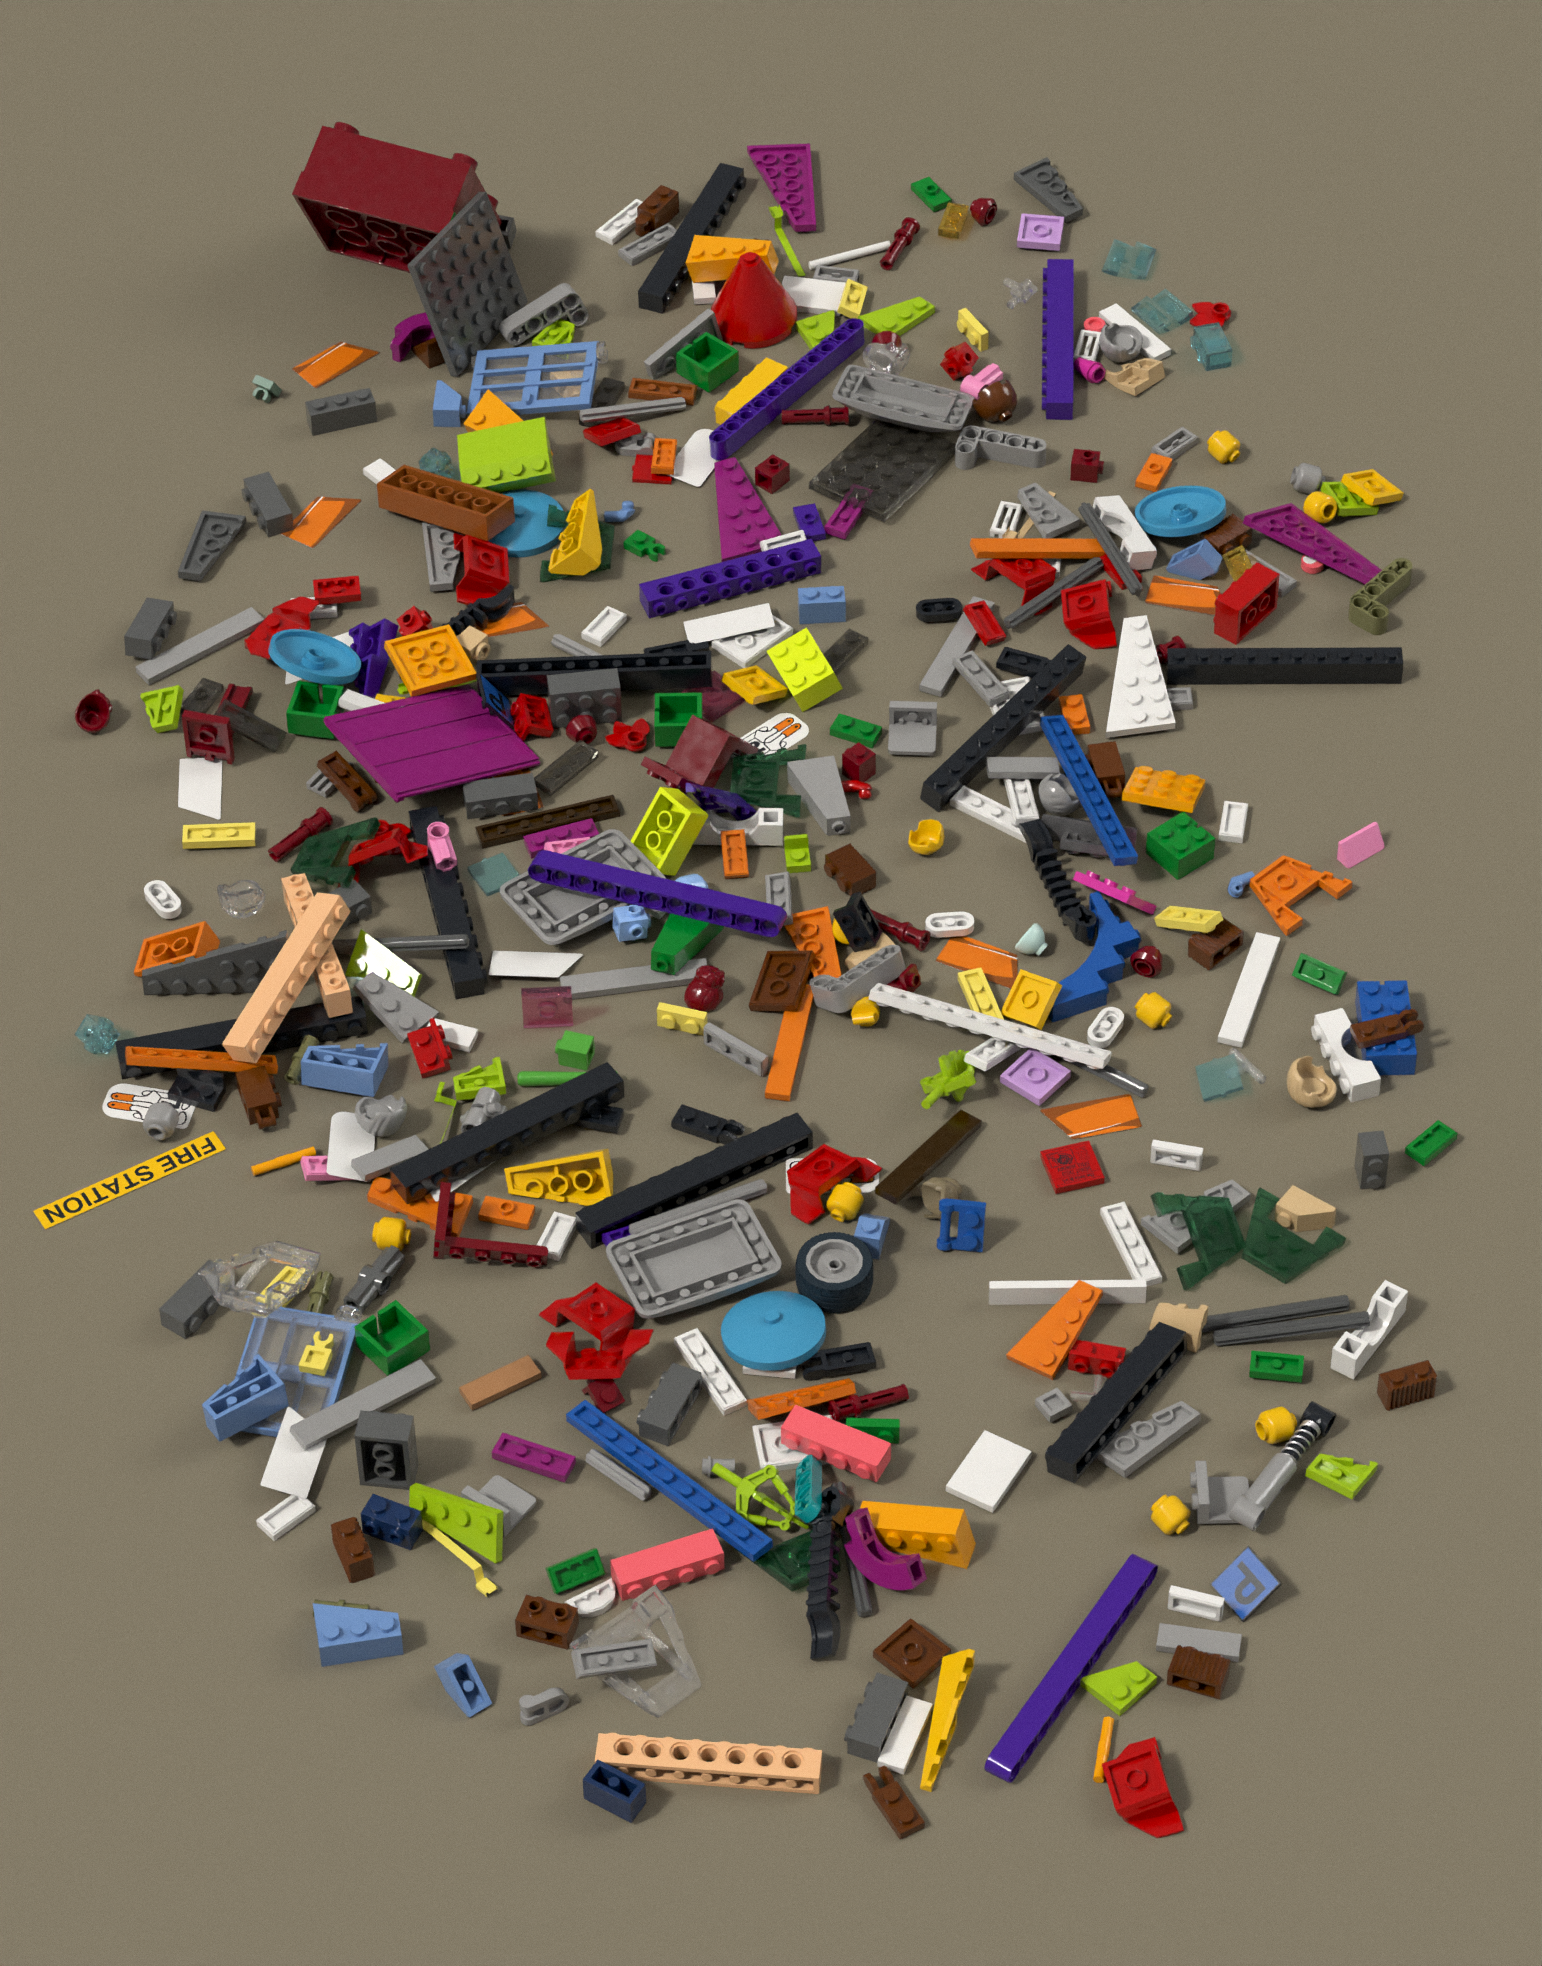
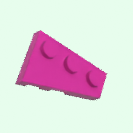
[1073,870,1157,915]

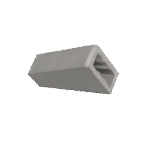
[787,756,850,836]

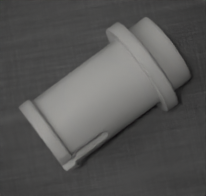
[702,1456,735,1477]

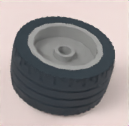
[795,1232,873,1313]

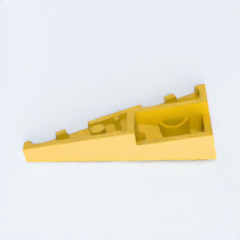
[920,1649,975,1792]

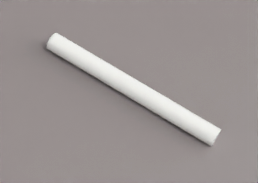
[808,240,891,270]

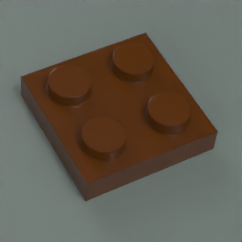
[873,1618,951,1689]

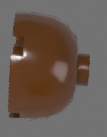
[972,380,1017,422]

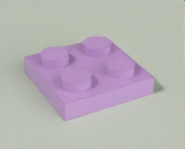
[1017,213,1064,251]
[1000,1048,1071,1106]

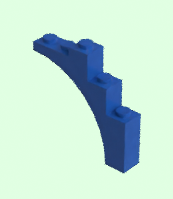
[1048,891,1141,1022]

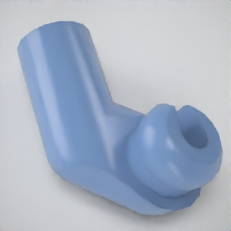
[604,501,635,522]
[1227,871,1255,898]

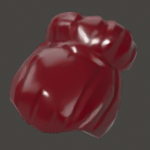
[75,689,112,733]
[684,965,725,1012]

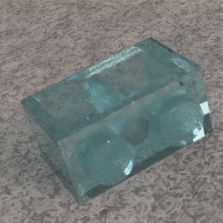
[1190,322,1232,371]

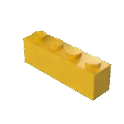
[714,357,788,425]

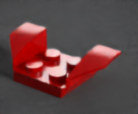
[453,533,510,605]
[971,559,1056,616]
[1061,579,1117,649]
[244,596,320,660]
[337,828,428,888]
[787,1144,883,1224]
[539,1282,635,1355]
[546,1329,654,1380]
[1102,1737,1184,1838]

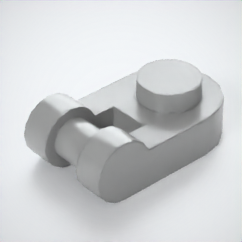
[615,433,656,457]
[519,1687,569,1725]

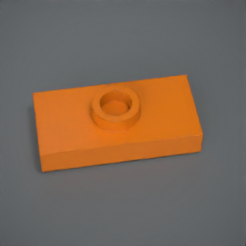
[651,438,677,475]
[1135,453,1172,492]
[720,829,749,879]
[478,1196,535,1230]

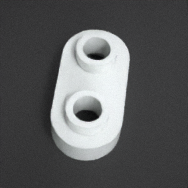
[144,880,182,919]
[925,912,974,938]
[1087,1007,1124,1048]

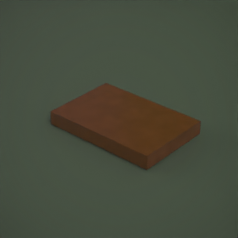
[748,950,815,1011]

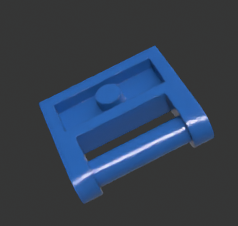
[936,1198,986,1252]

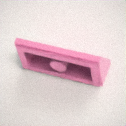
[1337,822,1384,869]

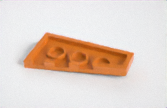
[784,906,842,978]
[367,1177,473,1237]
[1006,1280,1103,1380]
[747,1378,856,1420]

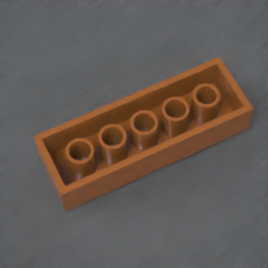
[377,465,515,541]

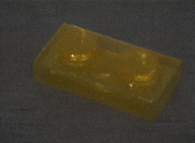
[938,202,969,239]
[1222,545,1253,581]

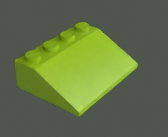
[457,417,556,493]

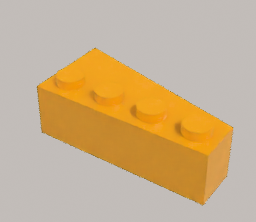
[686,235,779,283]
[463,389,553,456]
[860,1501,976,1569]

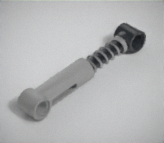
[1229,1401,1336,1531]

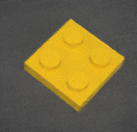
[1341,469,1404,506]
[721,665,788,705]
[1001,969,1062,1030]

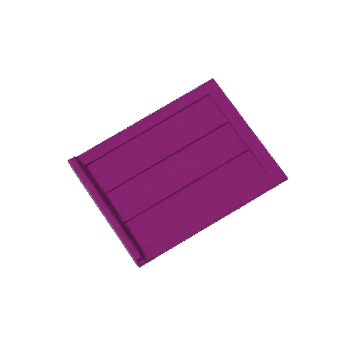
[323,684,540,803]

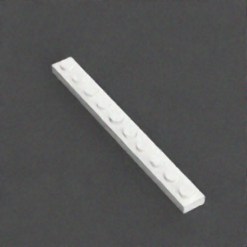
[868,983,1112,1069]

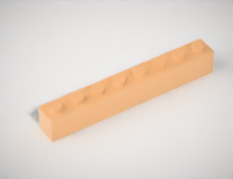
[222,892,351,1063]

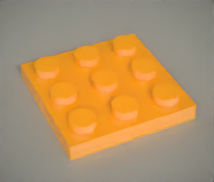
[384,624,477,697]
[1122,766,1206,813]

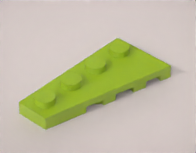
[409,1483,503,1564]

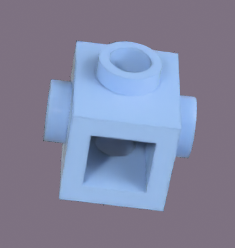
[612,905,651,942]

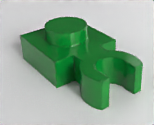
[623,529,666,562]

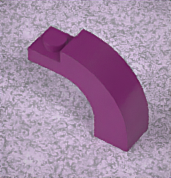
[390,312,435,362]
[844,1507,927,1590]

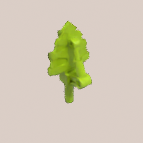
[920,1050,977,1109]
[711,1462,809,1531]

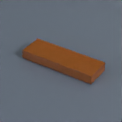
[628,378,698,406]

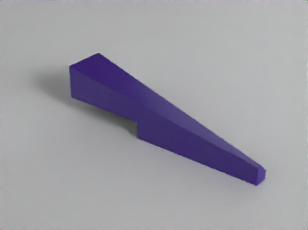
[349,618,399,699]
[686,783,757,821]

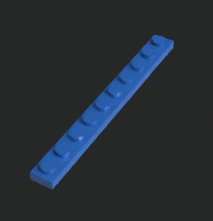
[1040,715,1138,866]
[566,1400,773,1562]

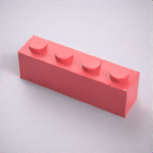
[781,1405,891,1483]
[610,1528,725,1601]

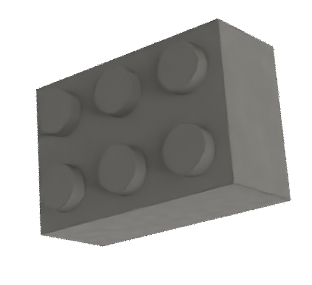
[547,668,622,728]
[354,1410,418,1490]

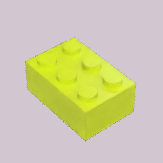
[766,627,843,712]
[631,787,709,876]

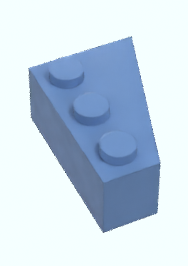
[301,1043,388,1097]
[202,1354,289,1442]
[313,1603,404,1667]

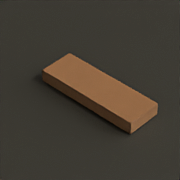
[459,1355,542,1411]

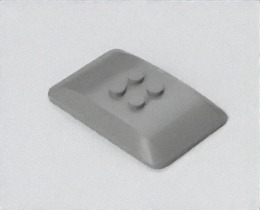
[832,365,974,432]
[500,829,666,945]
[606,1199,782,1319]

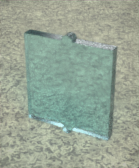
[467,852,519,897]
[1195,1054,1244,1102]

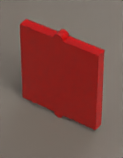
[632,454,672,485]

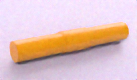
[251,1146,316,1176]
[1093,1717,1114,1783]

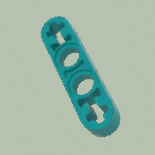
[795,1454,822,1523]

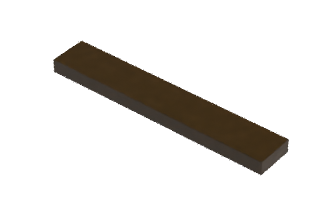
[475,795,620,849]
[875,1110,982,1205]

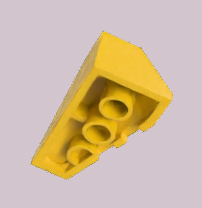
[548,488,602,576]
[504,1149,613,1206]

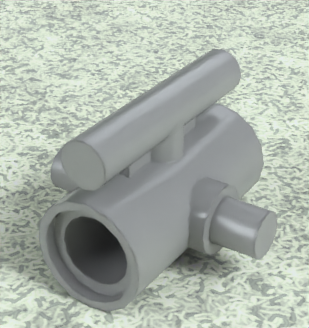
[460,1087,507,1133]

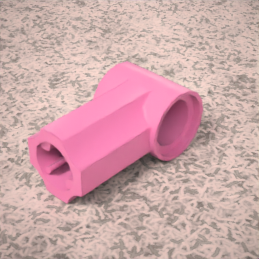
[960,363,1003,401]
[427,822,457,872]

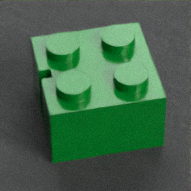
[676,332,739,393]
[286,681,345,739]
[654,693,703,747]
[1146,812,1215,880]
[354,1300,430,1376]

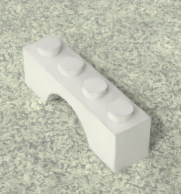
[1092,495,1157,570]
[693,808,784,846]
[1311,1008,1381,1103]
[1331,1280,1408,1380]

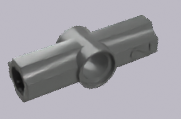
[343,1245,405,1315]

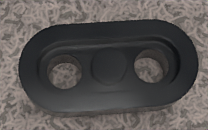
[916,598,962,622]

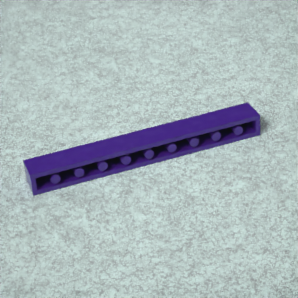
[1042,259,1074,420]

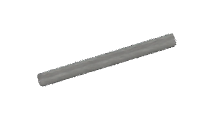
[629,1179,767,1235]

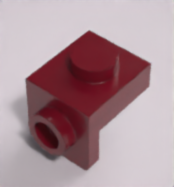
[887,964,921,993]
[582,1379,625,1413]

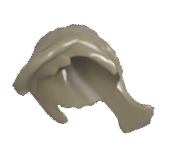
[904,1177,962,1219]

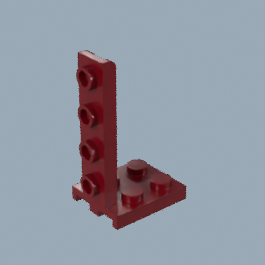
[182,683,253,765]
[433,1182,548,1267]

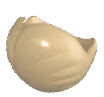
[1287,1056,1337,1108]

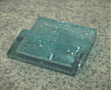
[1102,239,1157,279]
[1130,288,1194,334]

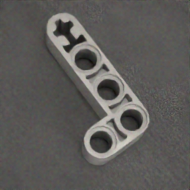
[499,283,589,345]
[955,425,1046,470]
[809,945,906,1013]

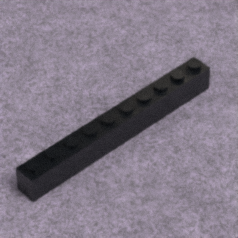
[638,163,746,314]
[920,644,1087,812]
[1166,647,1403,685]
[476,651,713,697]
[408,806,488,999]
[115,996,368,1080]
[390,1062,624,1204]
[575,1113,813,1249]

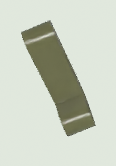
[1348,558,1412,635]

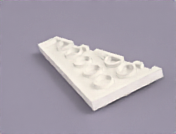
[1106,615,1176,738]

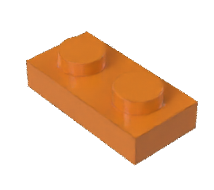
[1059,694,1090,735]

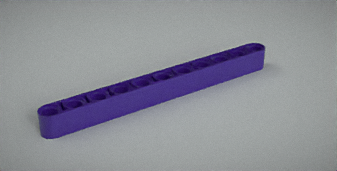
[709,318,865,460]
[528,850,787,937]
[984,1554,1158,1783]

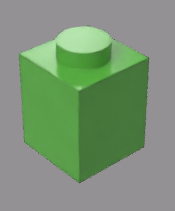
[555,1030,595,1071]

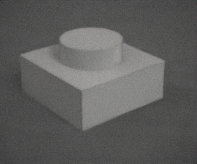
[1035,1388,1072,1423]

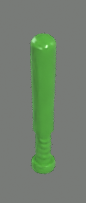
[517,1071,618,1086]

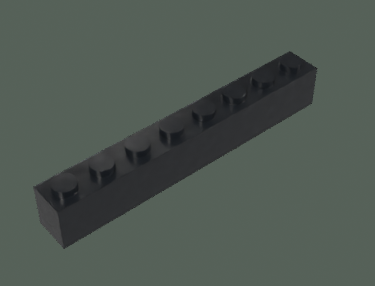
[1045,1322,1188,1483]

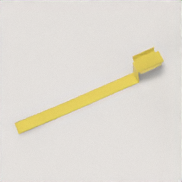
[422,1519,498,1597]

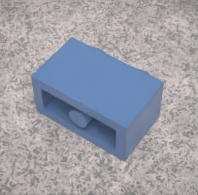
[798,586,846,624]

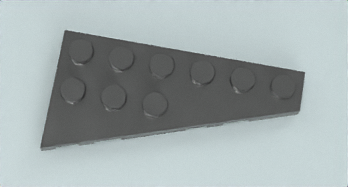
[142,930,288,995]

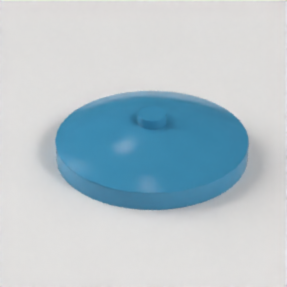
[1135,485,1227,537]
[488,489,565,557]
[268,629,361,685]
[721,1291,826,1371]

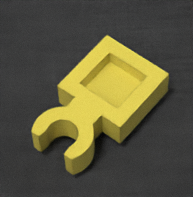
[298,1331,334,1376]

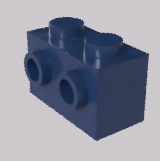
[360,1494,423,1550]
[583,1760,646,1823]

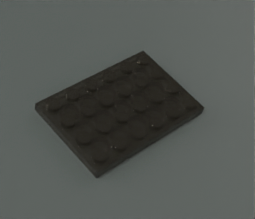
[809,419,956,522]

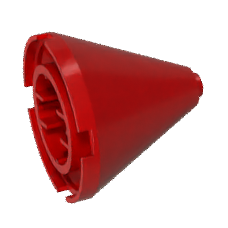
[711,252,797,349]

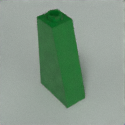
[651,913,724,975]

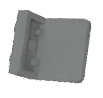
[888,701,937,756]
[1190,1461,1249,1524]
[461,1475,536,1537]

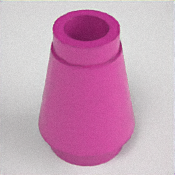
[1073,357,1105,383]

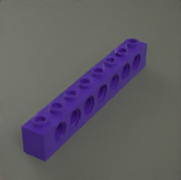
[639,539,821,618]

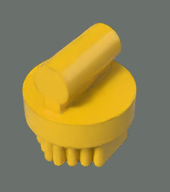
[851,996,880,1027]

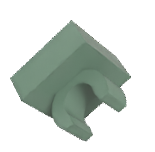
[252,375,282,403]

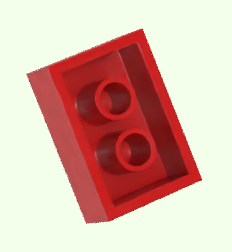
[1213,562,1280,645]

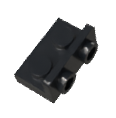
[833,891,883,952]
[167,1068,226,1112]

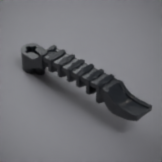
[399,584,515,680]
[1019,819,1097,942]
[806,1486,854,1661]

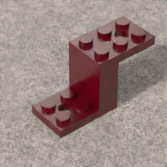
[641,715,759,795]

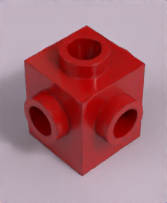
[940,342,979,381]
[396,606,433,637]

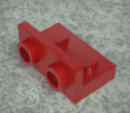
[313,576,361,605]
[510,693,554,742]
[407,1018,453,1079]
[1068,1339,1126,1378]

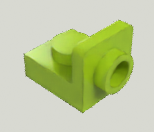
[784,834,811,873]

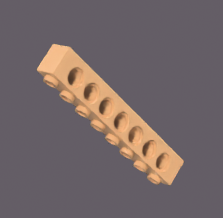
[281,873,353,1018]
[595,1733,822,1794]

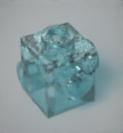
[418,447,455,478]
[75,1014,120,1054]

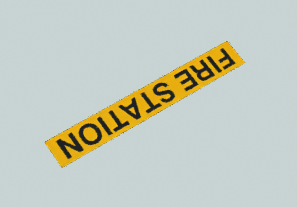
[33,1131,226,1229]

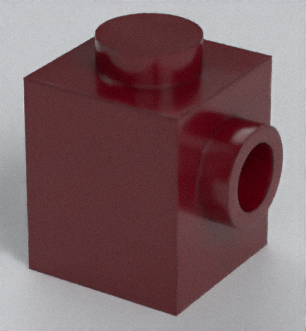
[1070,449,1104,483]
[755,454,790,494]
[842,742,876,782]

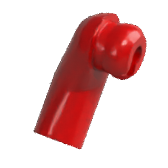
[841,780,872,799]

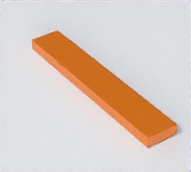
[970,538,1106,559]
[765,984,814,1101]
[125,1046,278,1074]

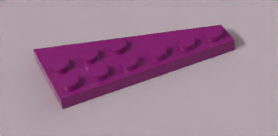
[747,143,816,232]
[714,457,781,562]
[1243,503,1382,584]

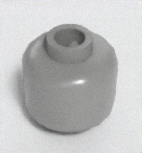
[1290,463,1325,495]
[143,1102,179,1140]

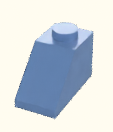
[433,380,466,427]
[1166,539,1223,580]
[854,1213,890,1260]
[434,1653,492,1717]

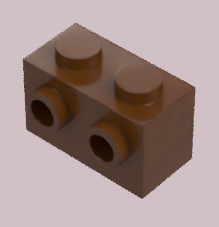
[515,1595,579,1650]

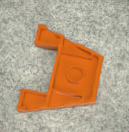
[1249,855,1353,936]

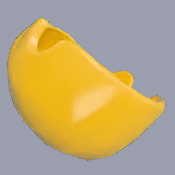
[908,819,945,855]

